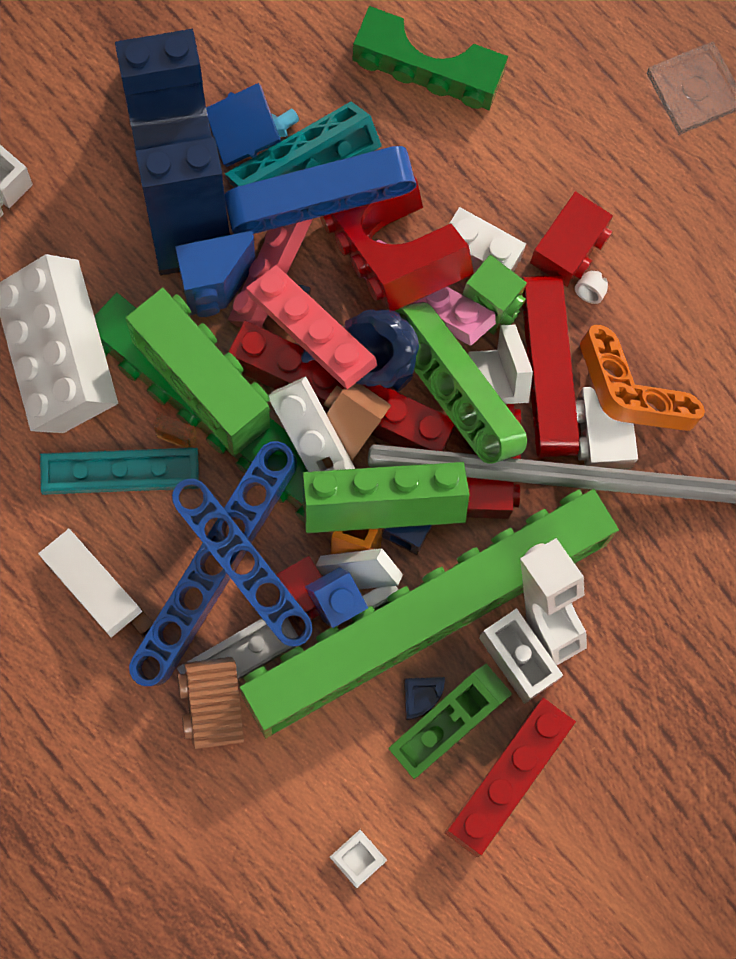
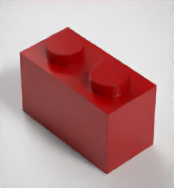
[530,191,613,287]

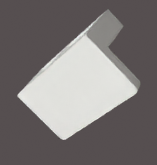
[468,325,533,404]

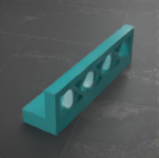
[225,101,382,188]

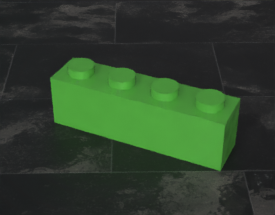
[302,462,469,533]

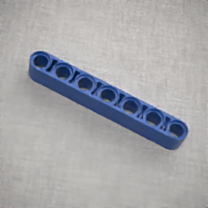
[129,441,297,686]

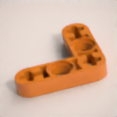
[580,325,705,431]

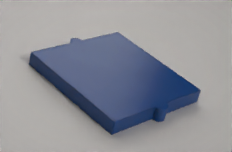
[206,83,281,167]

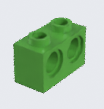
[462,254,527,335]

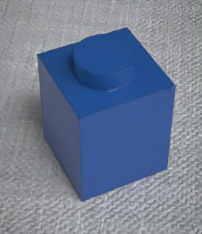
[305,567,368,628]

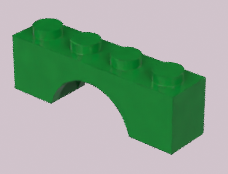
[352,6,508,111]

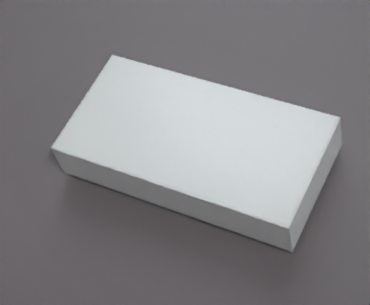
[316,548,403,589]

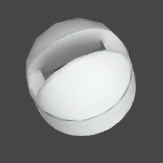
[575,270,608,304]

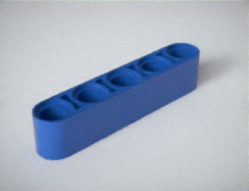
[224,146,417,234]
[172,478,312,647]

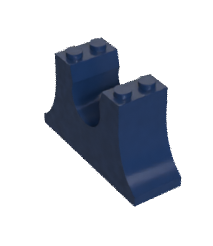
[115,28,230,276]

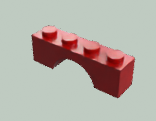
[444,697,576,857]

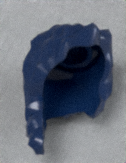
[301,309,419,388]

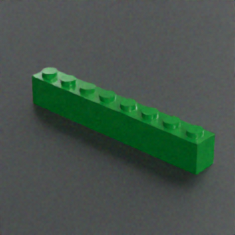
[94,292,327,523]

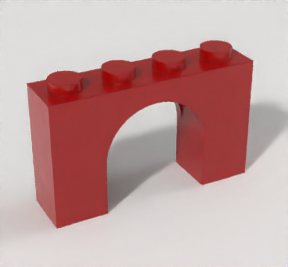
[320,176,474,311]

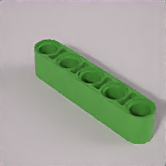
[395,302,527,464]

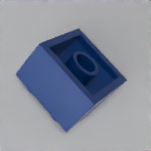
[175,231,255,317]

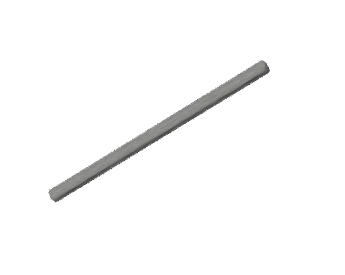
[368,444,736,503]

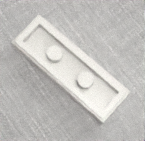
[38,529,142,638]
[177,618,298,680]

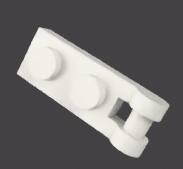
[269,376,355,472]

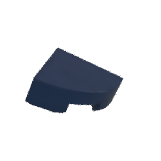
[404,677,445,720]

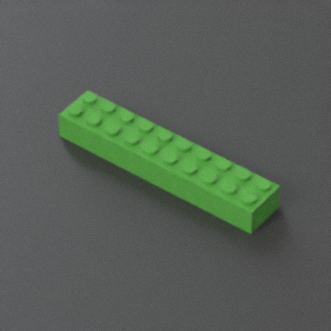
[240,489,619,739]

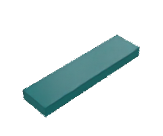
[40,448,199,495]

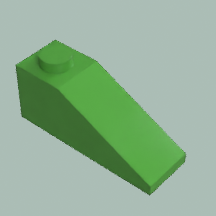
[388,664,512,779]

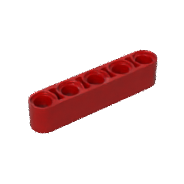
[522,275,579,458]

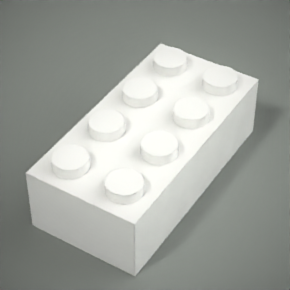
[0,254,119,433]

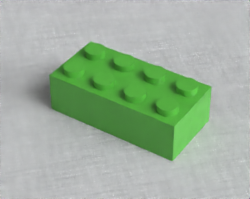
[125,288,271,457]

